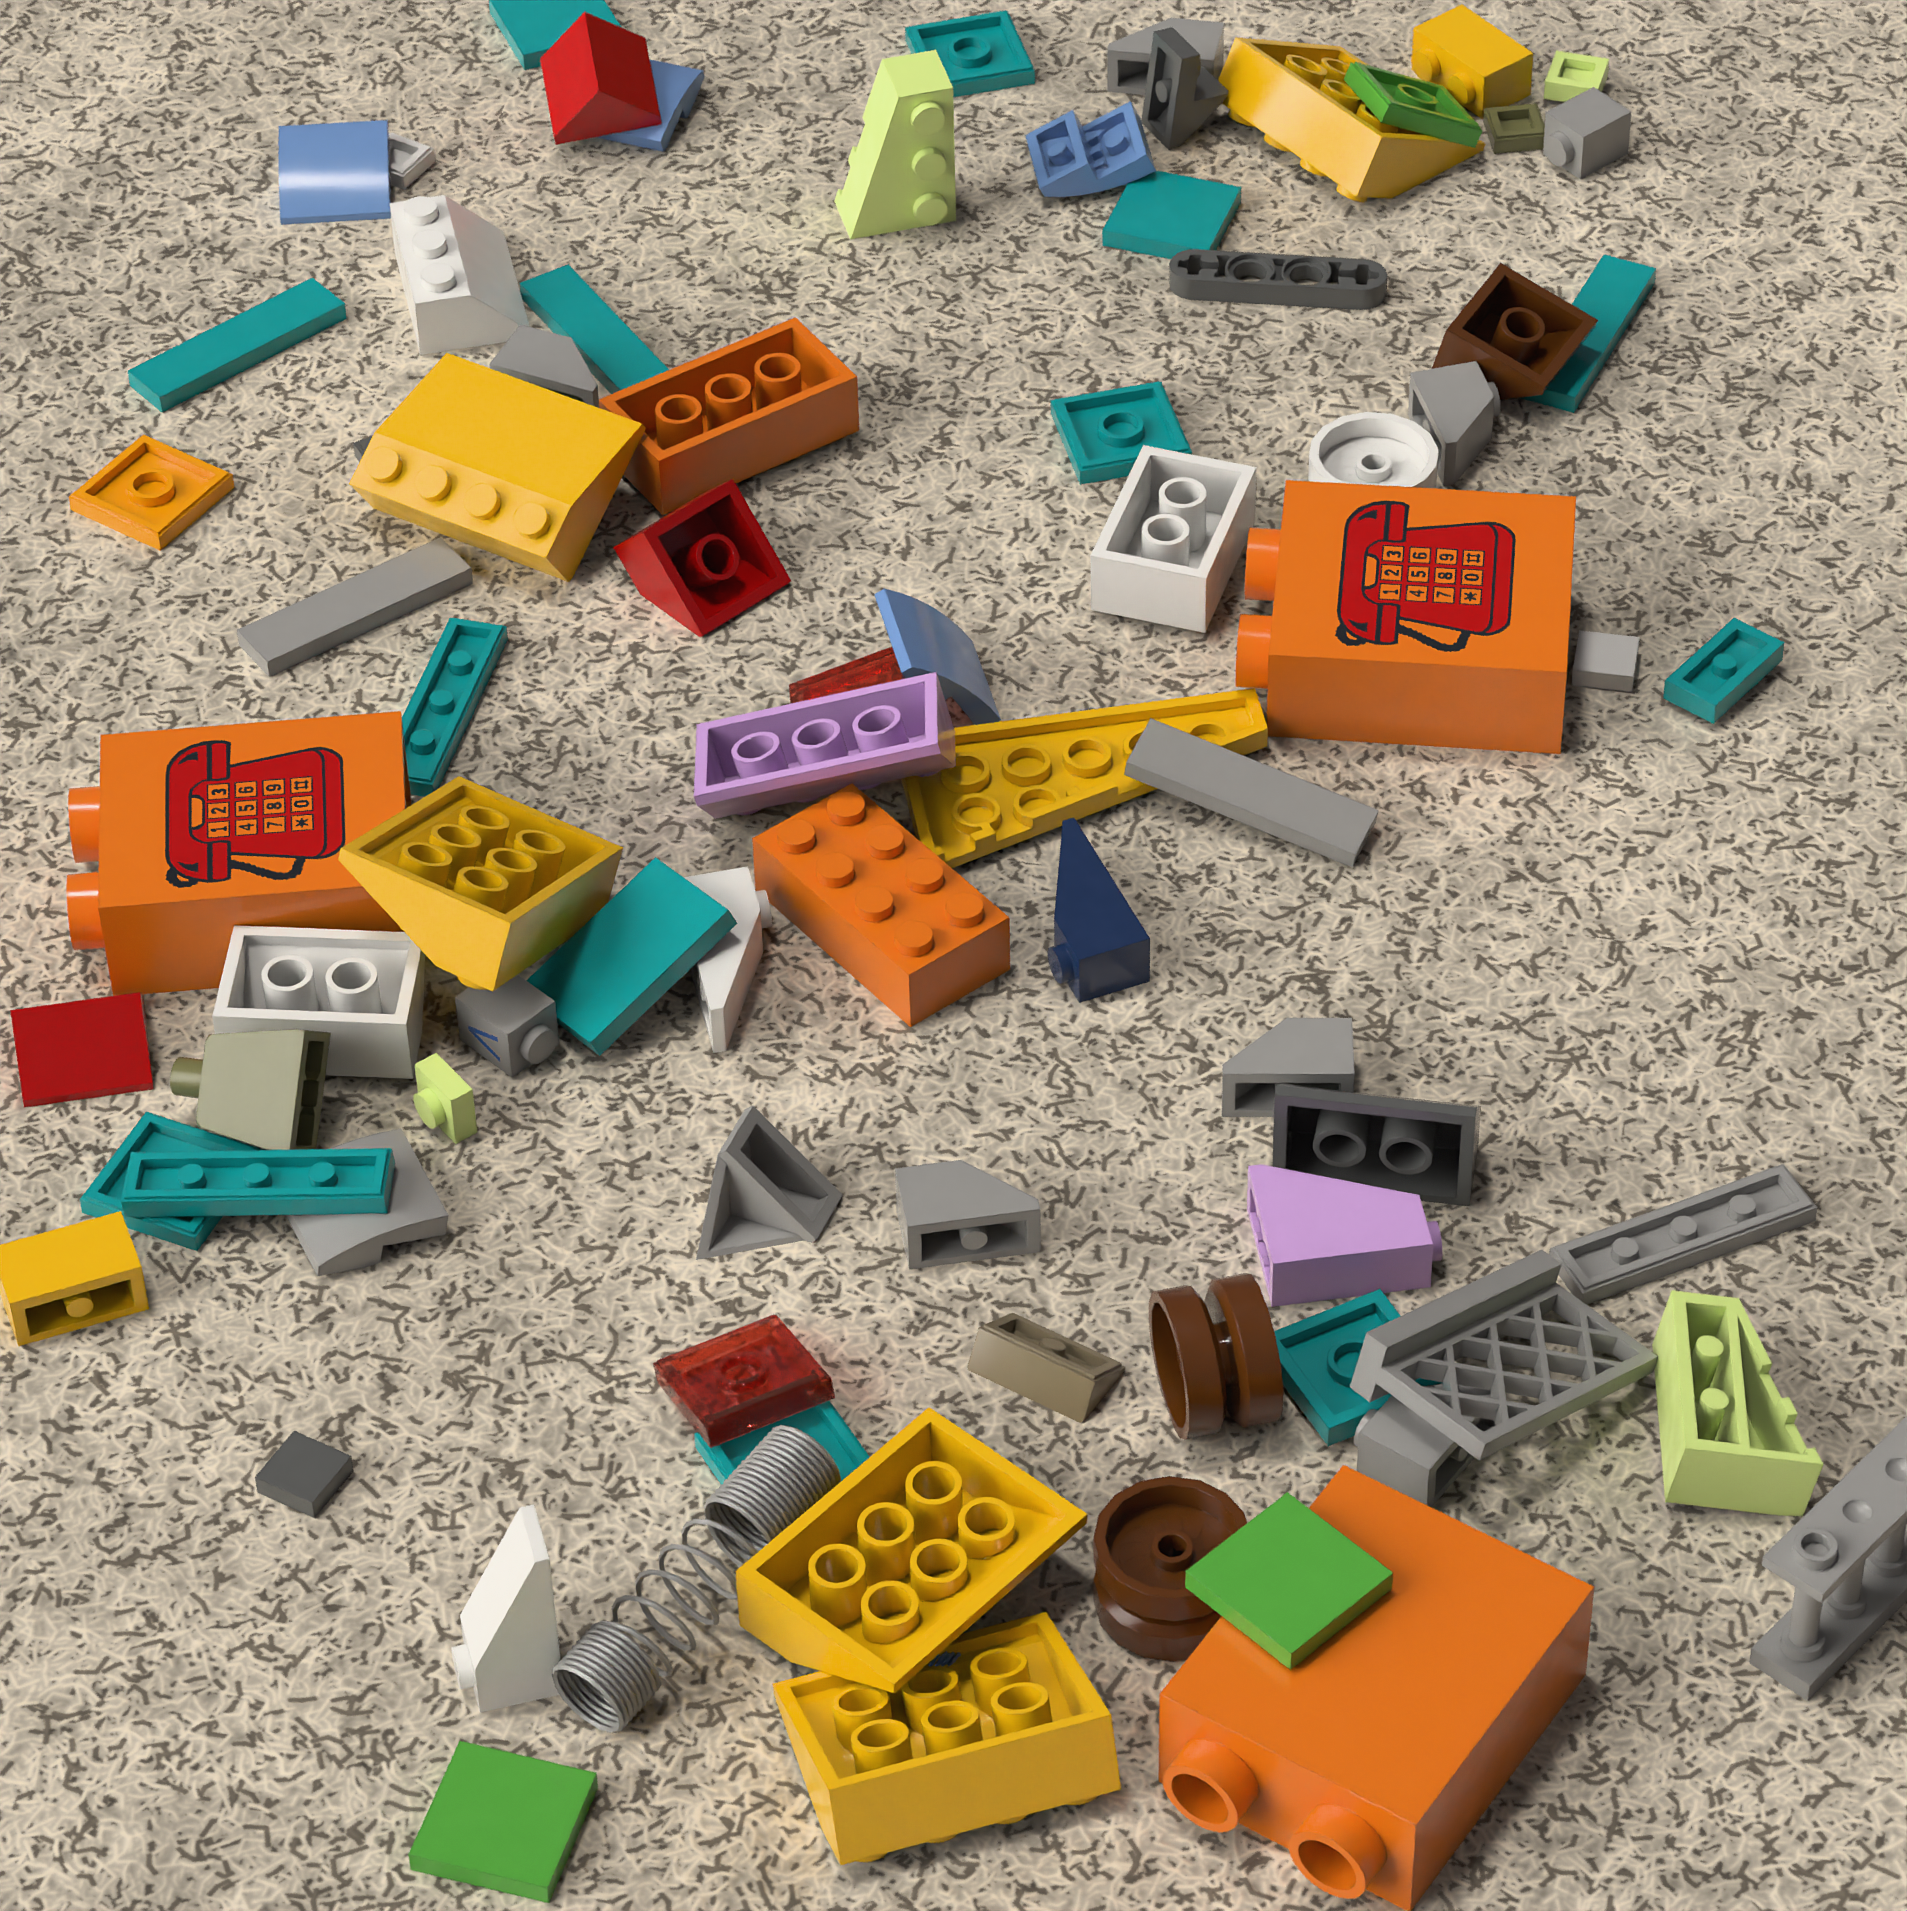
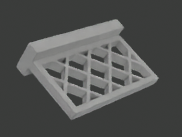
[1350,1249,1658,1461]

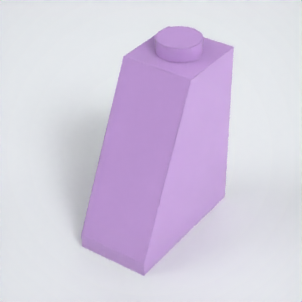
[1247,1164,1442,1307]

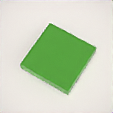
[1344,62,1482,148]
[1185,1492,1393,1670]
[408,1741,598,1903]

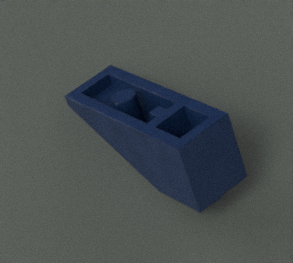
[1047,818,1150,1003]

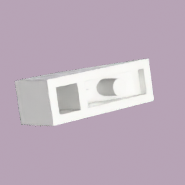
[684,866,772,1053]
[451,1505,560,1713]

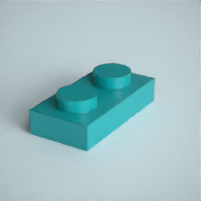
[1663,618,1784,724]

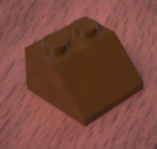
[1432,263,1598,400]

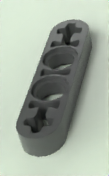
[1169,249,1388,310]

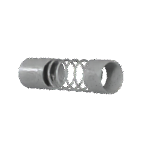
[552,1425,841,1733]

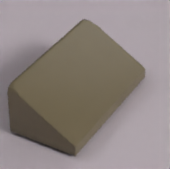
[968,1312,1126,1423]

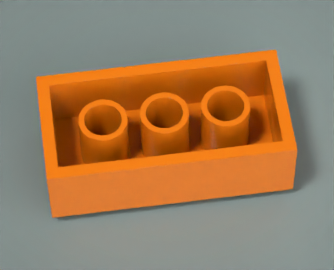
[598,317,859,515]
[752,783,1010,1027]

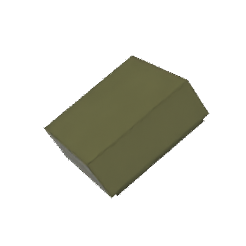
[1483,103,1545,154]

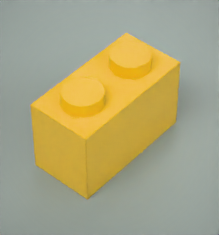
[1411,4,1533,119]
[0,1211,149,1346]

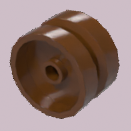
[1149,1273,1284,1440]
[1093,1476,1247,1662]

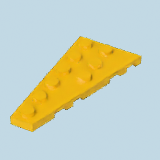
[901,688,1268,868]

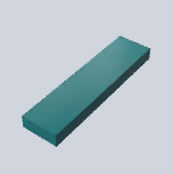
[1521,254,1656,413]
[520,264,669,394]
[127,277,347,413]
[402,617,508,797]
[121,1148,395,1217]

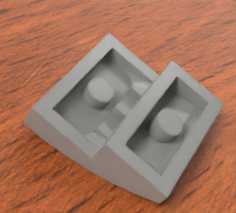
[286,1128,449,1276]

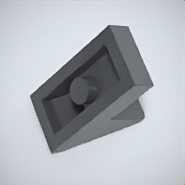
[1141,27,1228,150]

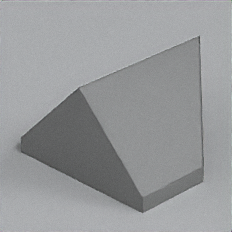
[696,1106,842,1260]

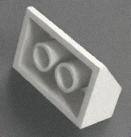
[389,195,530,355]
[212,925,425,1079]

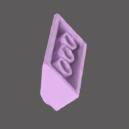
[694,672,956,819]

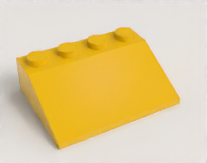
[1218,37,1486,202]
[349,353,646,582]
[338,776,623,992]
[735,1407,1087,1693]
[772,1612,1121,1865]

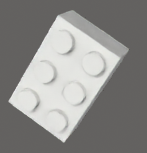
[1091,445,1256,633]

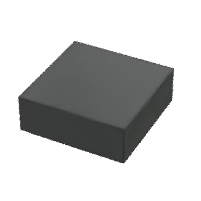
[255,1431,354,1518]

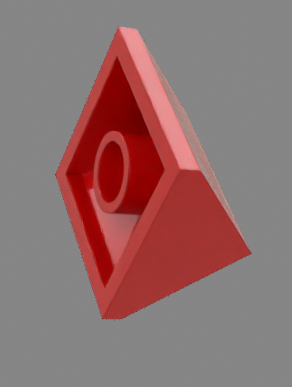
[540,12,662,145]
[10,992,154,1107]

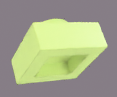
[1544,51,1609,102]
[413,1053,477,1144]

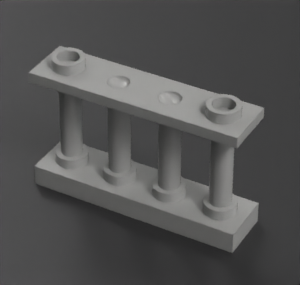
[1749,1416,1907,1701]

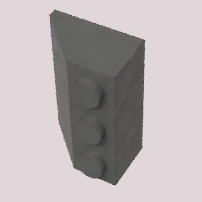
[1272,1084,1481,1206]

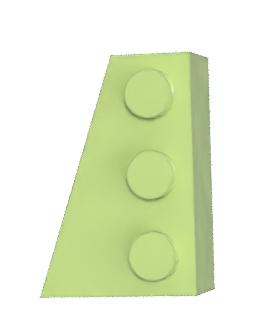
[835,50,956,240]
[1652,1290,1824,1516]

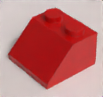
[613,478,792,637]

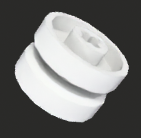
[1308,412,1439,488]

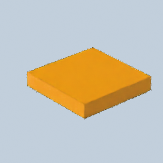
[69,434,235,551]

